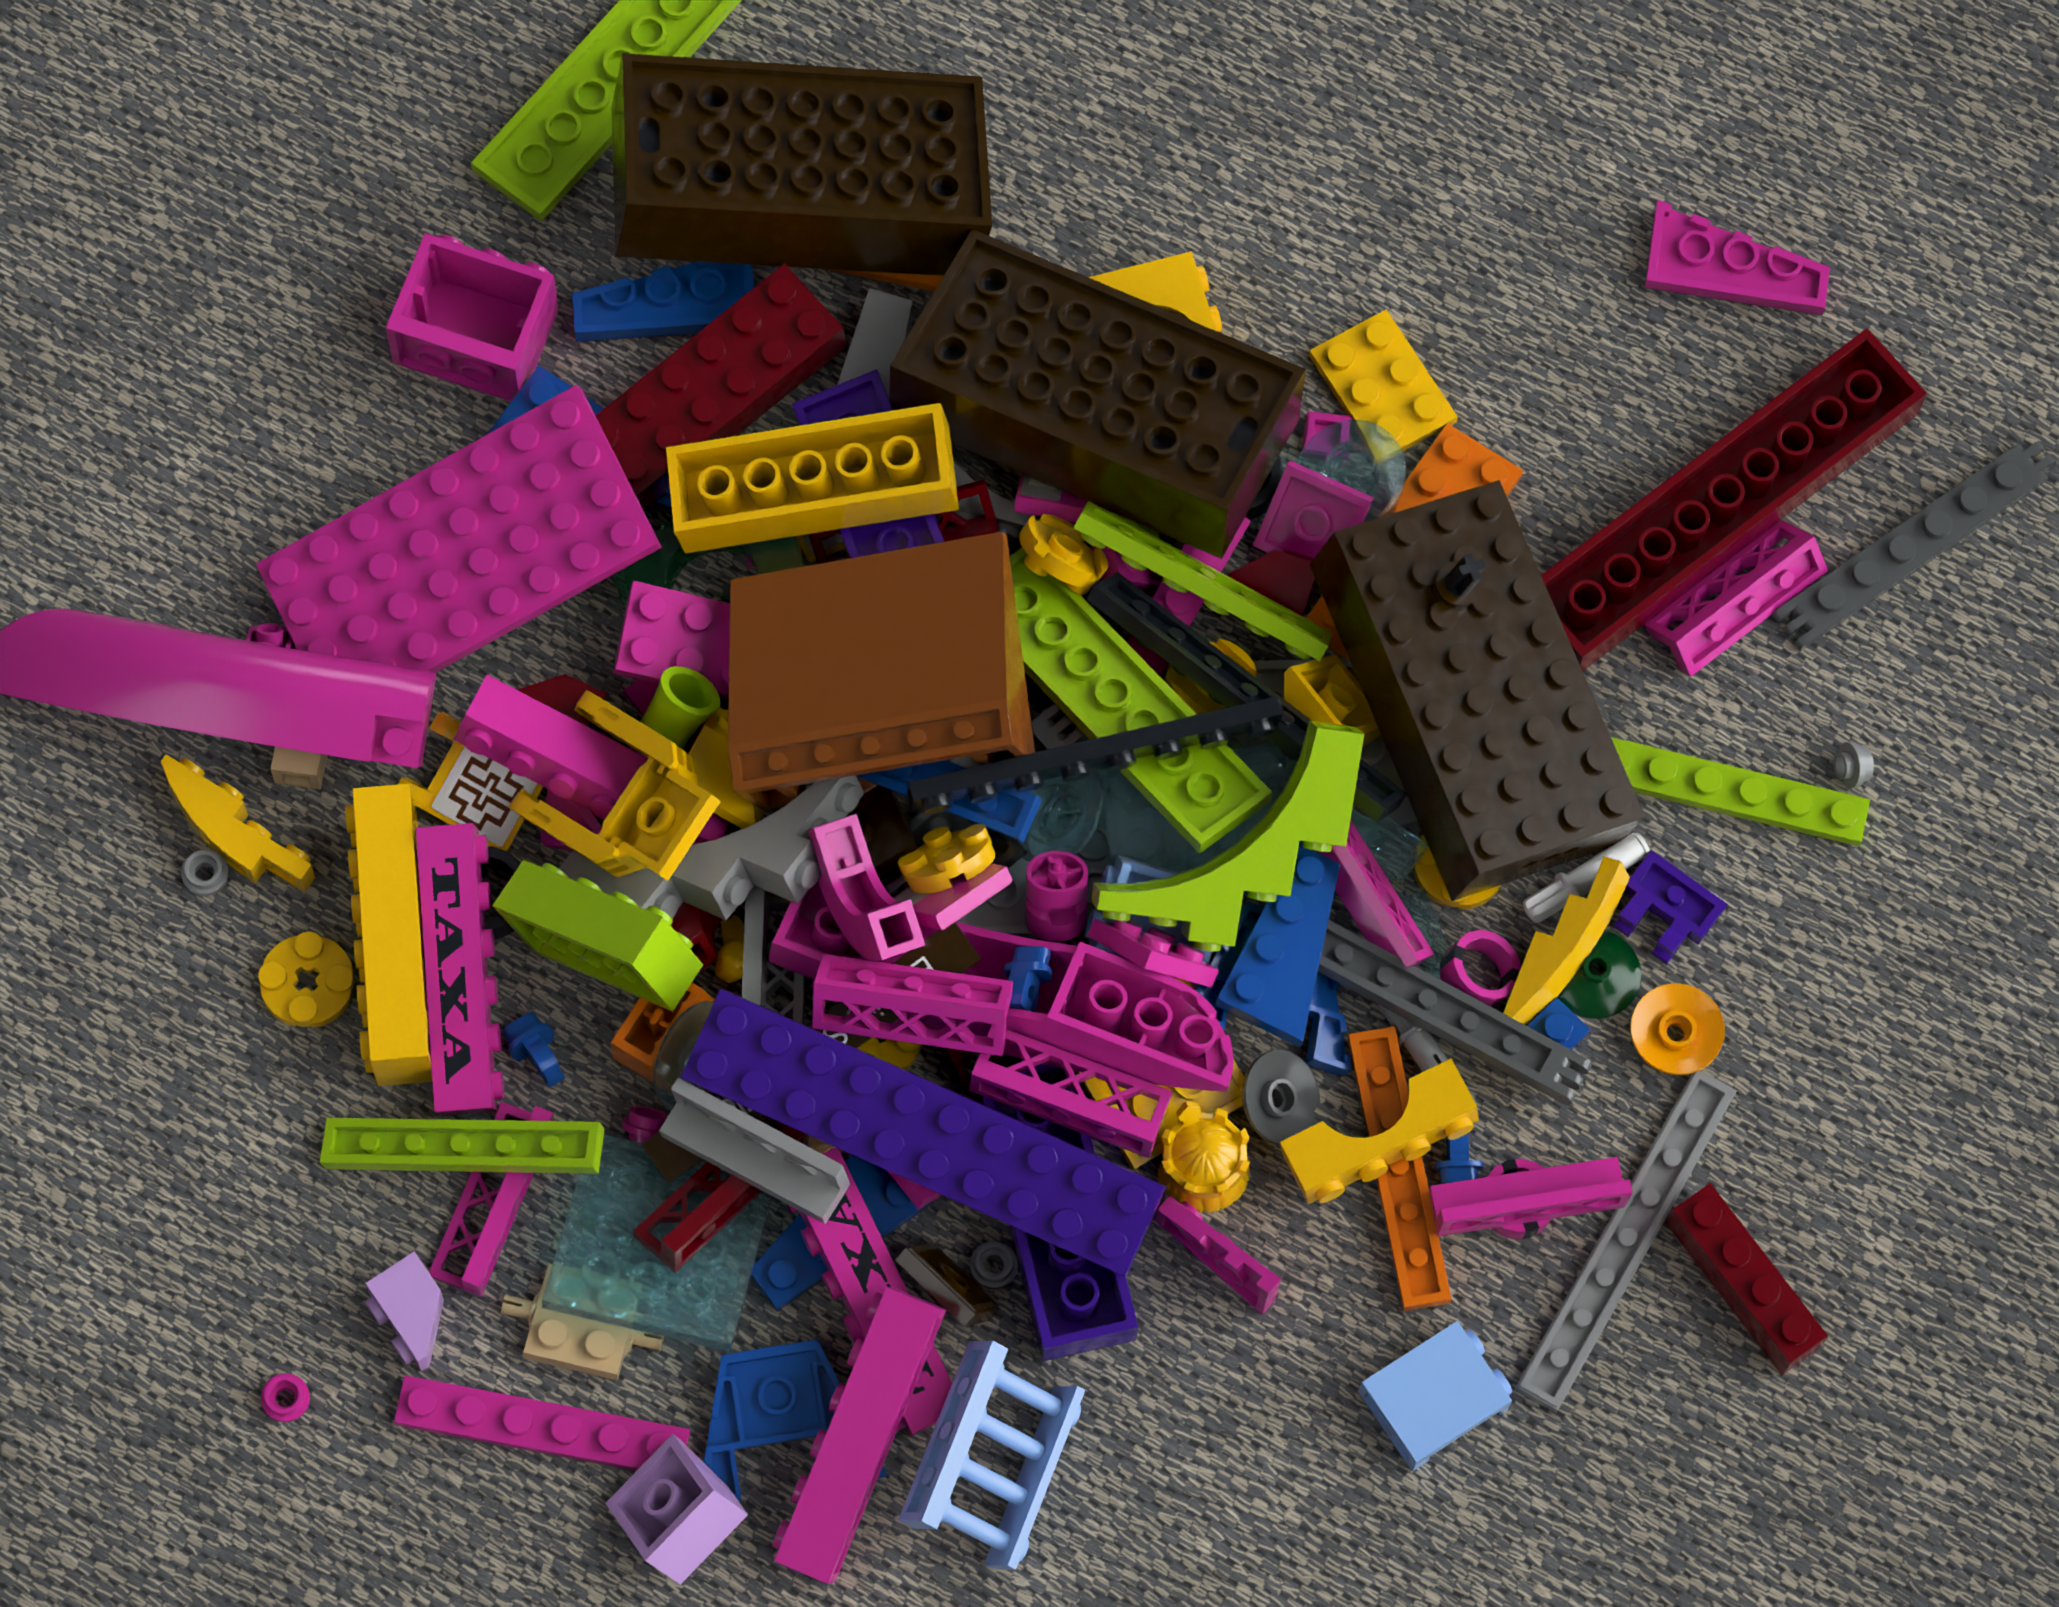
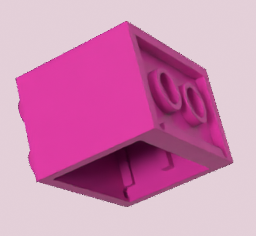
[386,233,559,402]

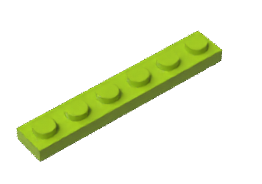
[1074,501,1333,661]
[1611,737,1870,846]
[319,1118,605,1174]

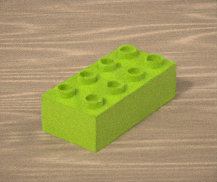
[492,859,703,1011]

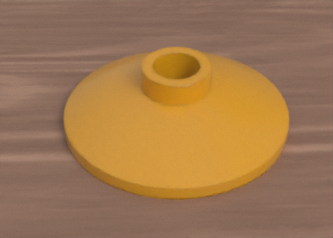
[1630,983,1725,1075]

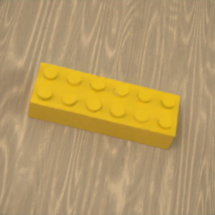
[666,403,959,554]
[345,783,433,1086]

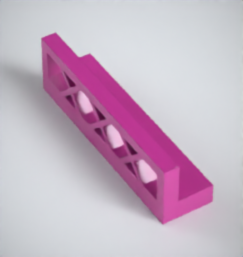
[1644,520,1828,677]
[1313,819,1434,968]
[812,954,1013,1056]
[969,1024,1173,1158]
[429,1101,554,1297]
[1428,1157,1633,1237]

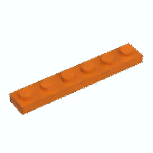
[1347,1026,1452,1312]

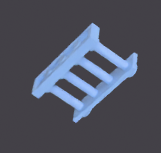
[898,1341,1085,1570]

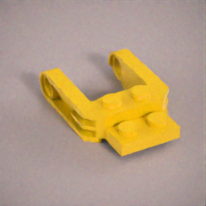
[508,690,721,881]

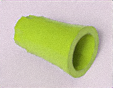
[628,666,720,758]

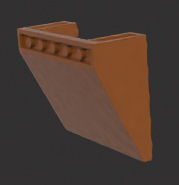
[728,532,1035,810]

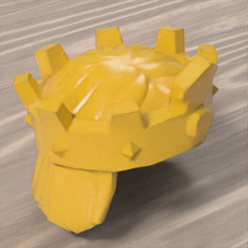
[1158,1101,1250,1213]

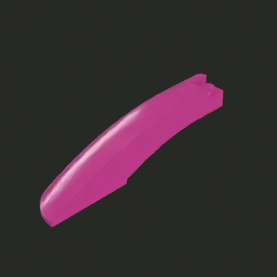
[0,608,437,768]
[768,874,1233,1092]

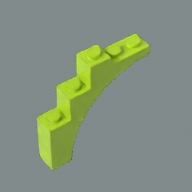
[1091,721,1364,952]

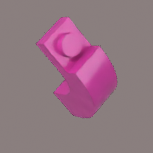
[808,814,925,961]

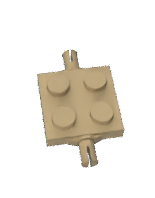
[501,1263,665,1381]

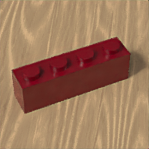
[1665,1183,1828,1375]

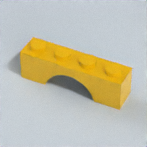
[1280,1058,1479,1204]

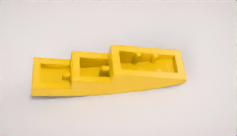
[1503,856,1630,1026]

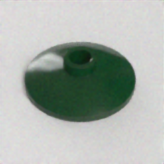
[1557,930,1641,1019]

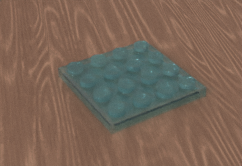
[542,1135,773,1352]

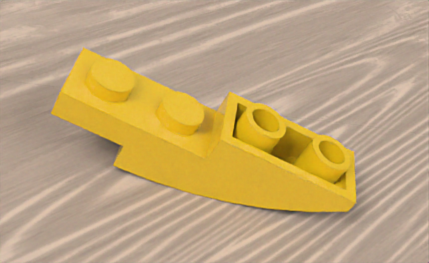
[161,754,315,893]

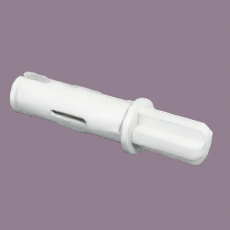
[1523,832,1650,923]

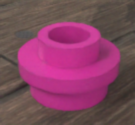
[621,1106,667,1143]
[261,1373,310,1423]

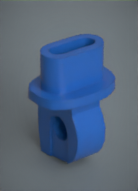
[1003,946,1053,1012]
[502,1012,565,1088]
[1433,1133,1483,1184]

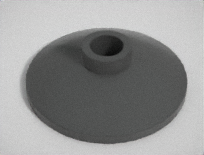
[1242,1050,1320,1145]

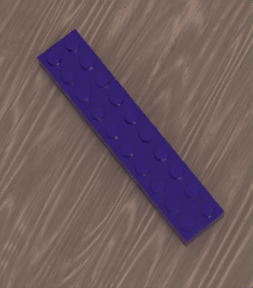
[681,989,1167,1276]

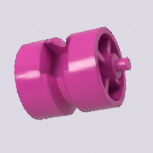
[1025,851,1088,941]

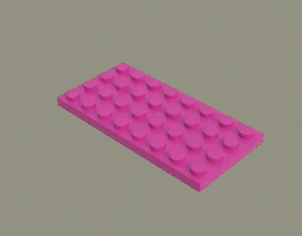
[256,384,662,673]

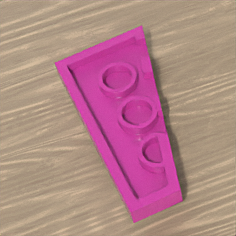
[1644,199,1830,315]

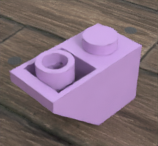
[364,1251,444,1371]

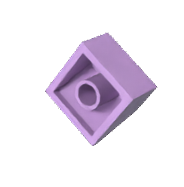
[605,1434,748,1585]

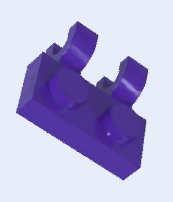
[1613,850,1728,965]

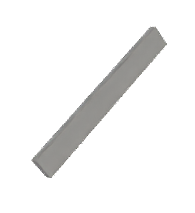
[1514,1070,1737,1413]

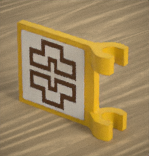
[398,711,544,851]

